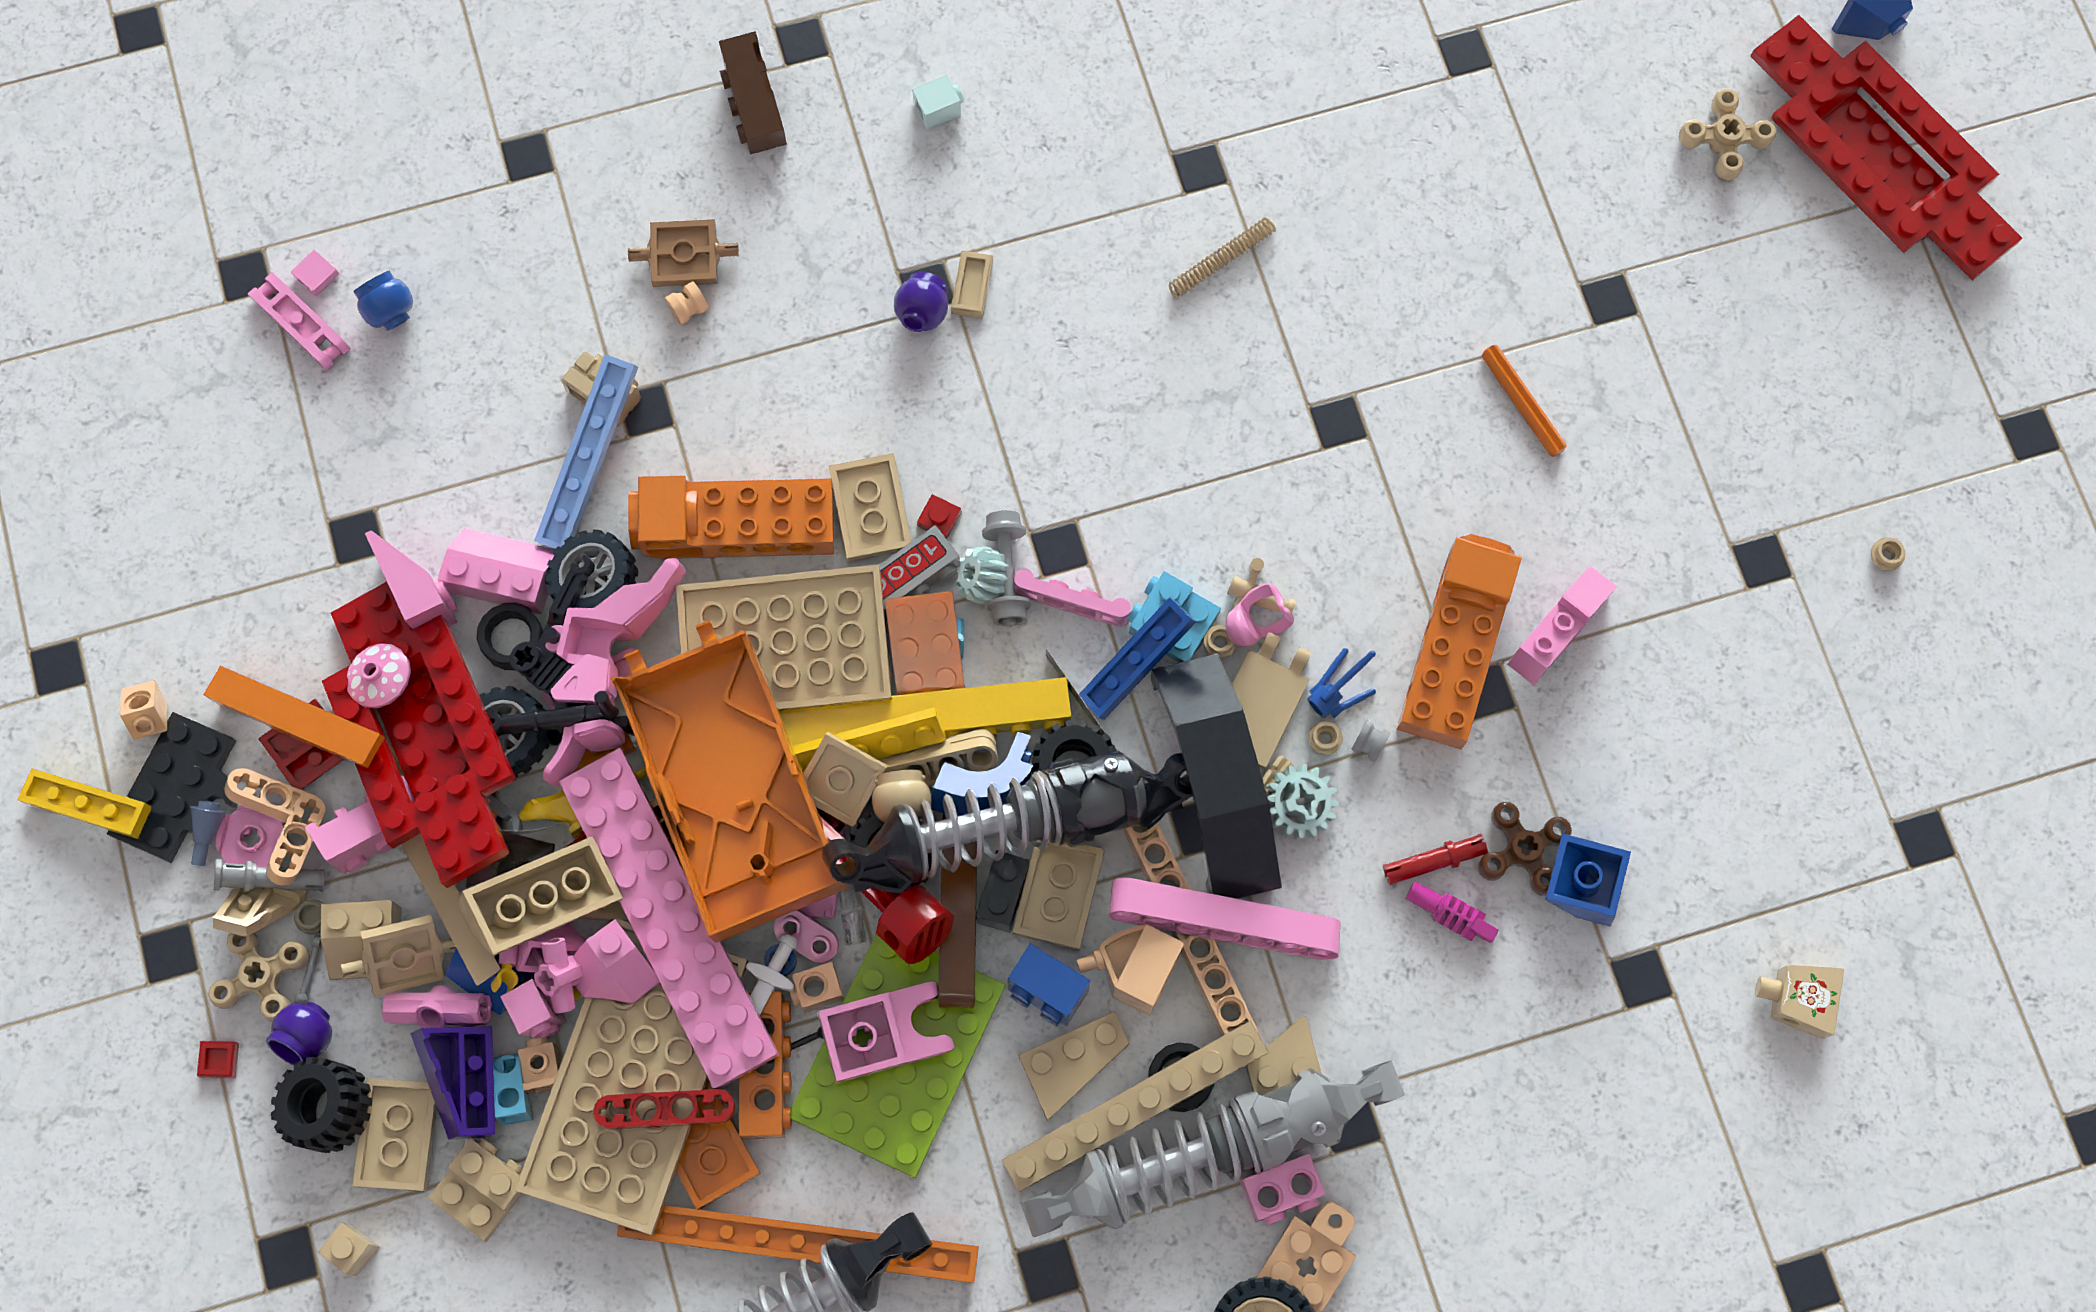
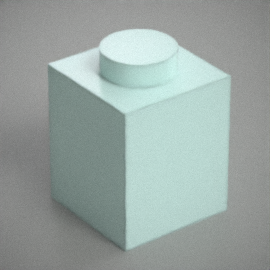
[912,75,964,130]

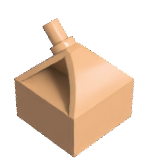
[1076,924,1184,1016]

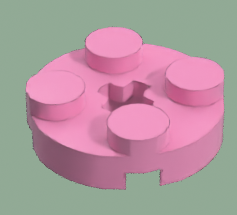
[215,806,288,867]

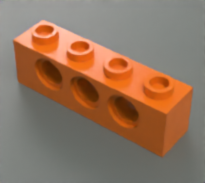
[739,992,792,1140]

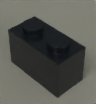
[976,850,1030,933]

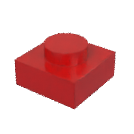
[917,494,962,539]

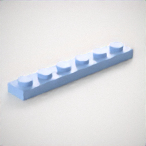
[534,354,639,549]

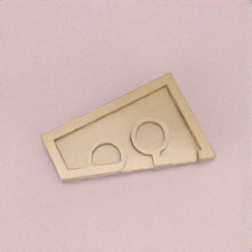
[1018,1012,1129,1121]

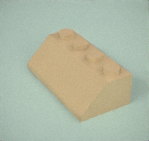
[458,836,623,956]

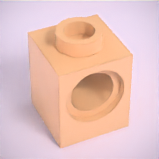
[120,680,168,740]
[790,962,844,1013]

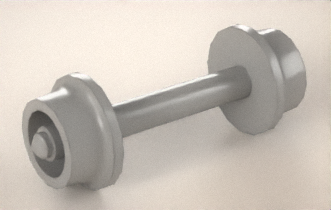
[982,510,1031,627]

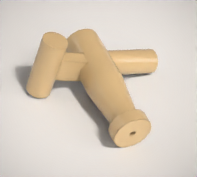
[1227,558,1296,613]

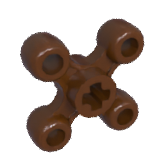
[1478,802,1572,896]

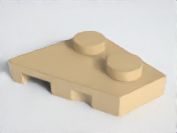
[213,887,307,937]
[1246,1016,1322,1095]

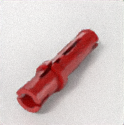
[1383,833,1488,886]

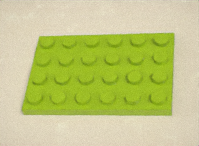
[790,934,1006,1179]

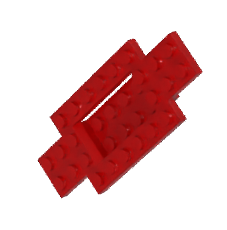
[1750,15,2023,281]
[322,581,516,888]

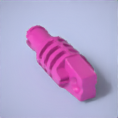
[1405,881,1499,943]

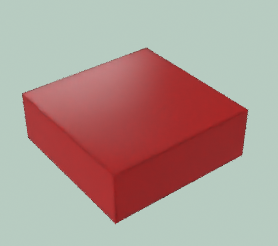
[197,1041,239,1078]

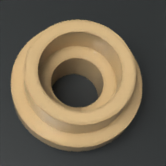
[1871,538,1906,571]
[1203,625,1237,659]
[1308,721,1343,755]

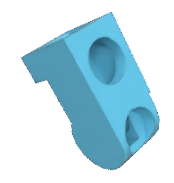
[493,1053,533,1126]

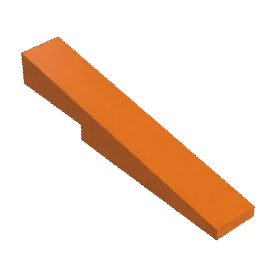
[203,666,385,768]

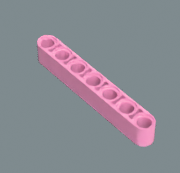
[1109,878,1341,960]

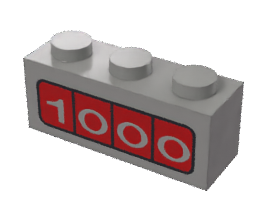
[879,525,960,620]

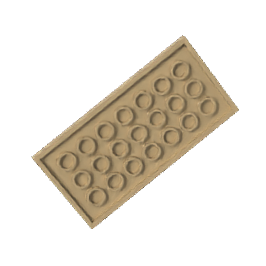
[515,918,748,1236]

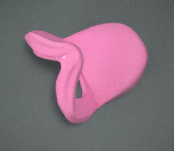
[1226,584,1294,647]

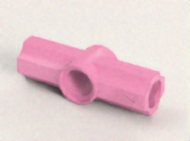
[381,985,492,1028]

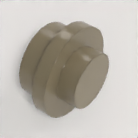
[294,899,324,935]

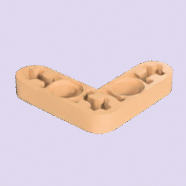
[224,768,326,886]

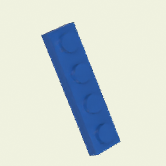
[1079,597,1196,720]

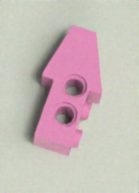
[1507,566,1617,685]

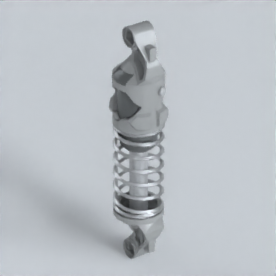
[1020,1060,1405,1237]

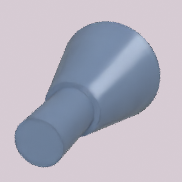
[191,801,226,866]

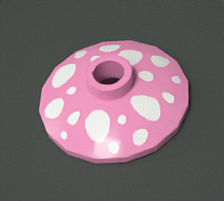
[347,644,411,708]

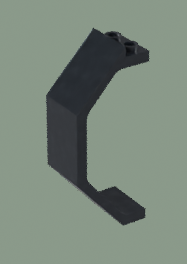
[1151,654,1282,899]

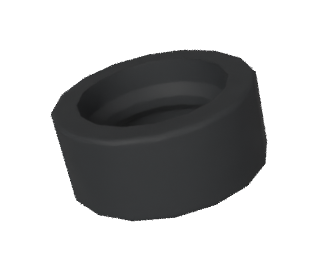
[476,603,543,670]
[1148,1042,1215,1112]

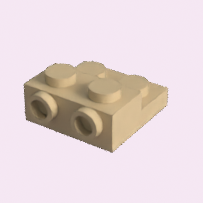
[428,1137,523,1242]

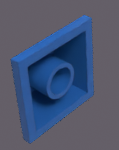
[1831,0,1913,40]

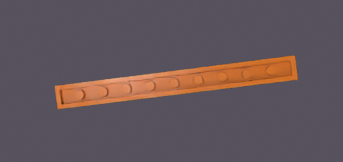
[617,1205,979,1283]

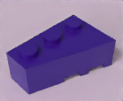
[410,1026,495,1140]

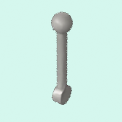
[294,934,322,1004]

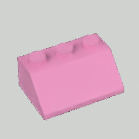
[437,528,555,614]

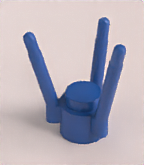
[1307,648,1376,719]

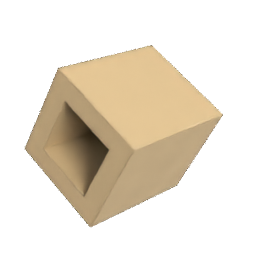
[318,1222,380,1276]

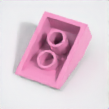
[365,531,458,630]

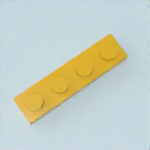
[17,768,152,839]

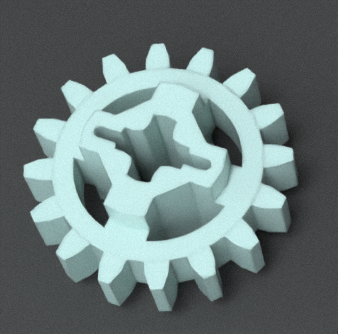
[1265,764,1339,840]

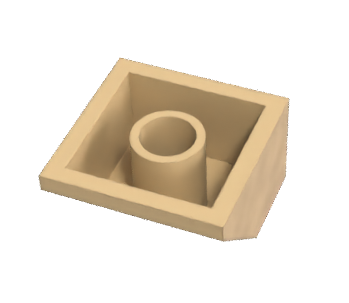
[320,900,402,980]

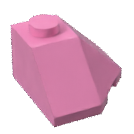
[573,919,660,1004]

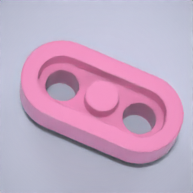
[774,909,839,963]

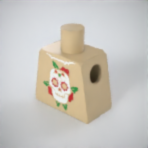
[1755,965,1844,1039]

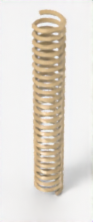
[1168,217,1276,299]

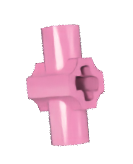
[534,937,583,1013]

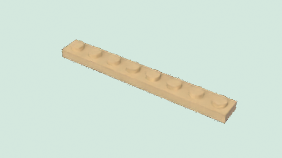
[1002,1021,1269,1192]

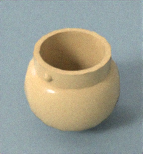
[872,770,932,822]

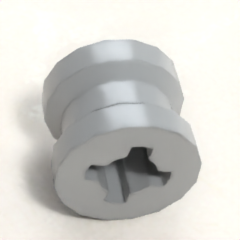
[1351,720,1391,762]

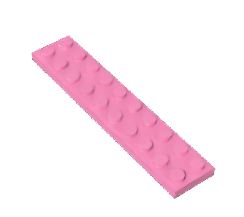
[559,748,780,1089]

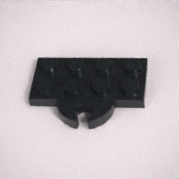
[107,712,238,863]

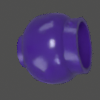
[893,272,948,332]
[266,1002,332,1066]

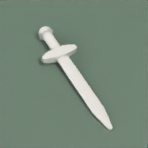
[710,934,798,1088]

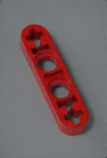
[593,1089,736,1129]

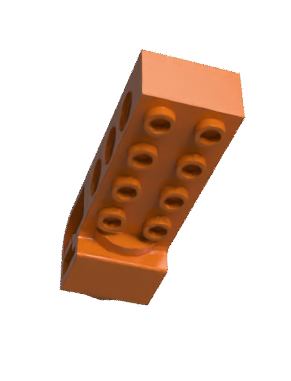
[628,476,834,559]
[1396,534,1522,749]

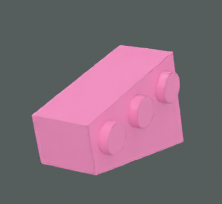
[305,776,415,874]

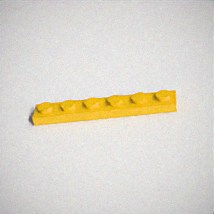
[792,707,946,773]

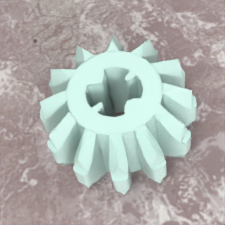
[955,546,1009,604]

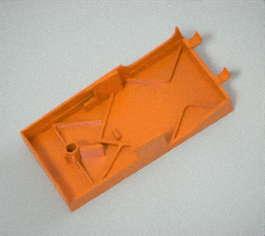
[611,620,848,943]

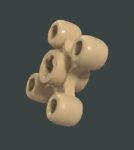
[1678,88,1776,181]
[208,933,310,1022]

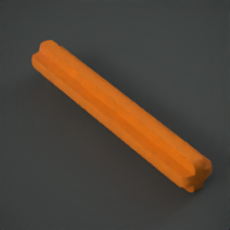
[1482,345,1567,457]

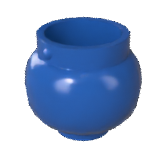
[353,270,413,331]

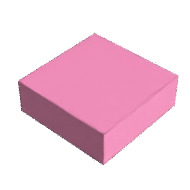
[291,250,339,296]

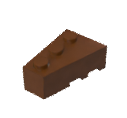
[719,31,787,155]

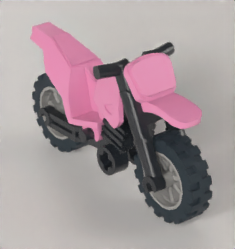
[480,529,686,787]

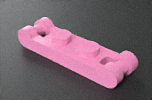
[248,272,351,371]
[1014,569,1131,627]

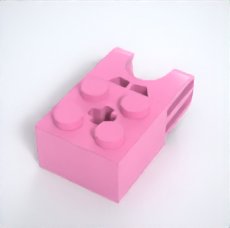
[818,981,955,1084]

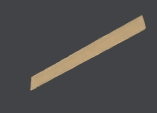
[401,834,501,986]

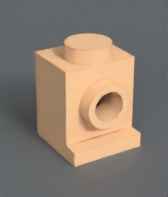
[518,1037,561,1094]

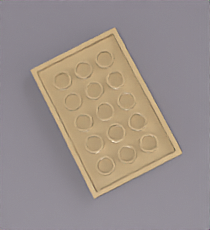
[676,564,892,711]

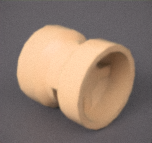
[665,281,710,326]

